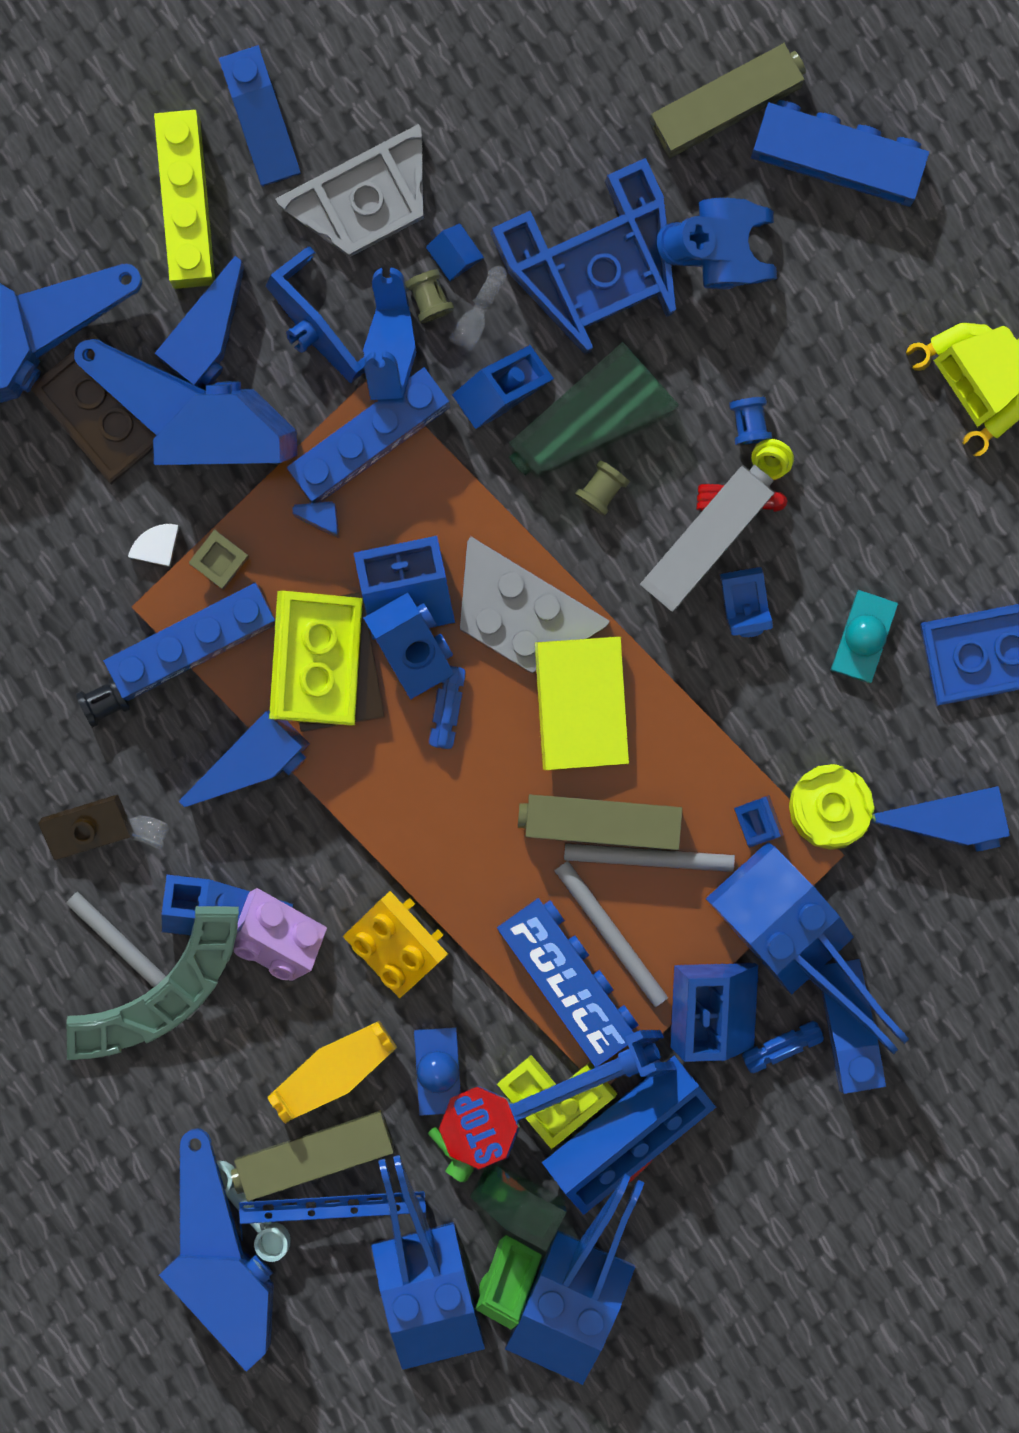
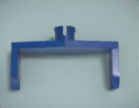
[266,246,365,384]
[363,268,417,400]

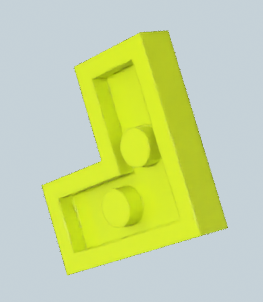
[497,1055,617,1150]

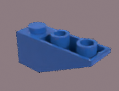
[161,875,293,935]

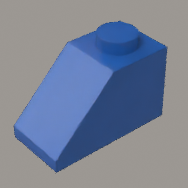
[452,345,554,429]

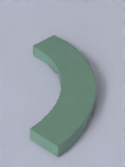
[66,906,239,1060]

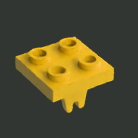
[343,891,448,999]

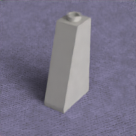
[640,464,776,612]

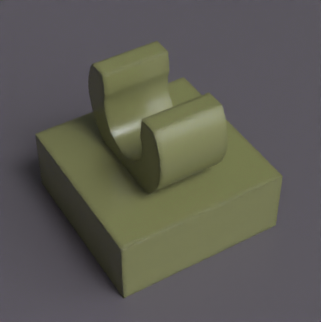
[189,529,249,590]

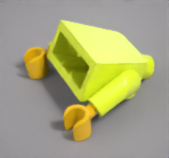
[906,323,1019,456]

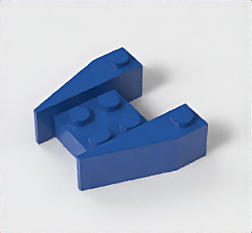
[490,158,676,355]

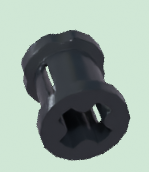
[76,677,131,728]

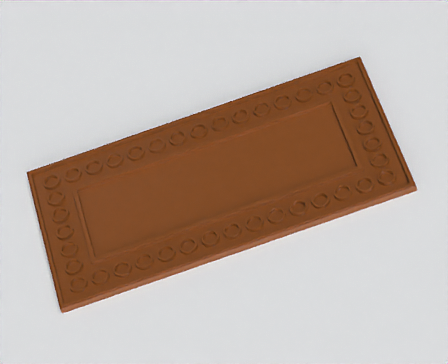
[132,380,845,1084]

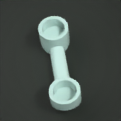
[217,1160,290,1262]

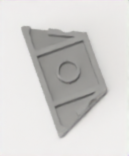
[276,124,424,257]
[460,536,610,674]

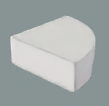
[128,524,180,567]

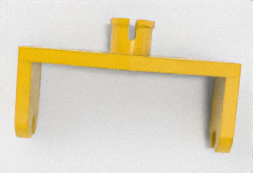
[268,1021,397,1124]

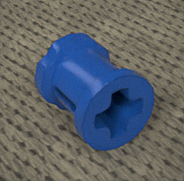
[729,397,773,446]

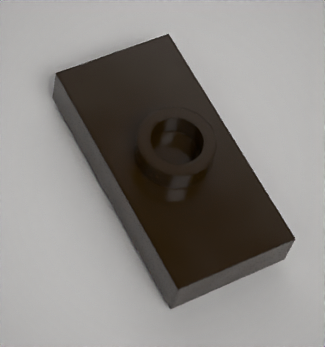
[38,794,134,860]

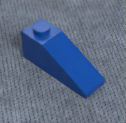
[219,45,301,187]
[155,256,244,388]
[179,710,310,807]
[871,786,1010,852]
[818,959,886,1094]

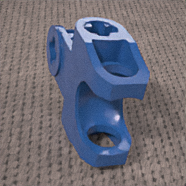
[657,198,777,290]

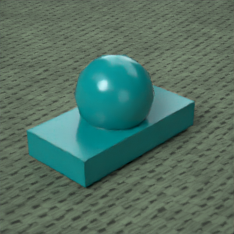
[830,590,898,684]

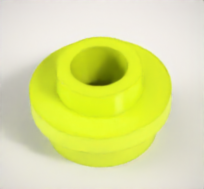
[751,439,794,480]

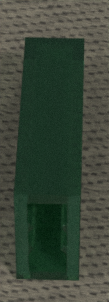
[508,342,679,479]
[470,1163,567,1251]

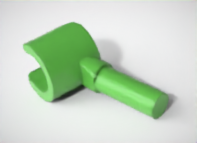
[428,1127,474,1182]

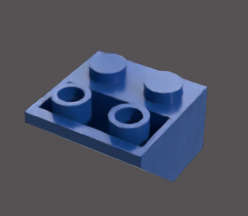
[353,536,455,640]
[670,963,758,1062]

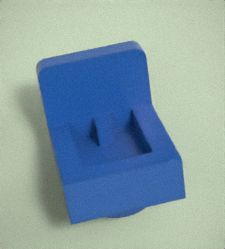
[719,567,773,637]

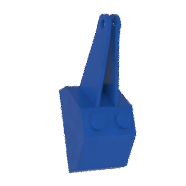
[0,264,142,403]
[74,339,298,465]
[705,842,909,1054]
[159,1128,274,1372]
[371,1155,485,1370]
[505,1174,644,1385]

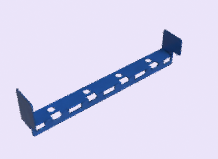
[239,1191,426,1241]

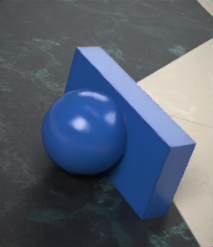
[414,1027,461,1116]

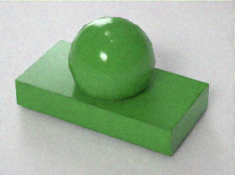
[475,1235,542,1330]

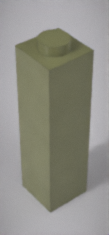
[649,43,806,159]
[518,794,682,850]
[231,1110,395,1201]

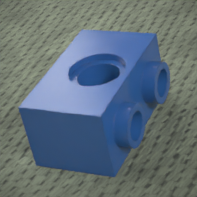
[364,592,454,700]

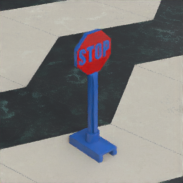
[439,1030,677,1169]

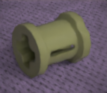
[405,269,455,323]
[575,460,630,516]

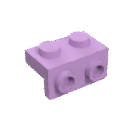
[233,888,327,981]

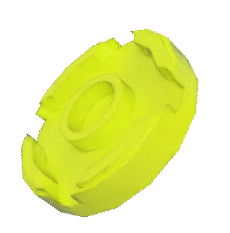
[789,764,874,850]

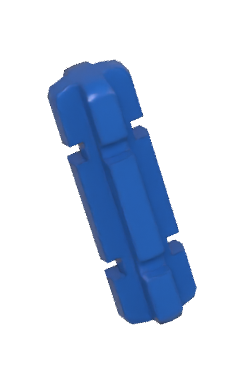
[429,666,466,749]
[742,1021,824,1073]

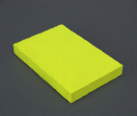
[269,590,363,726]
[535,637,629,770]

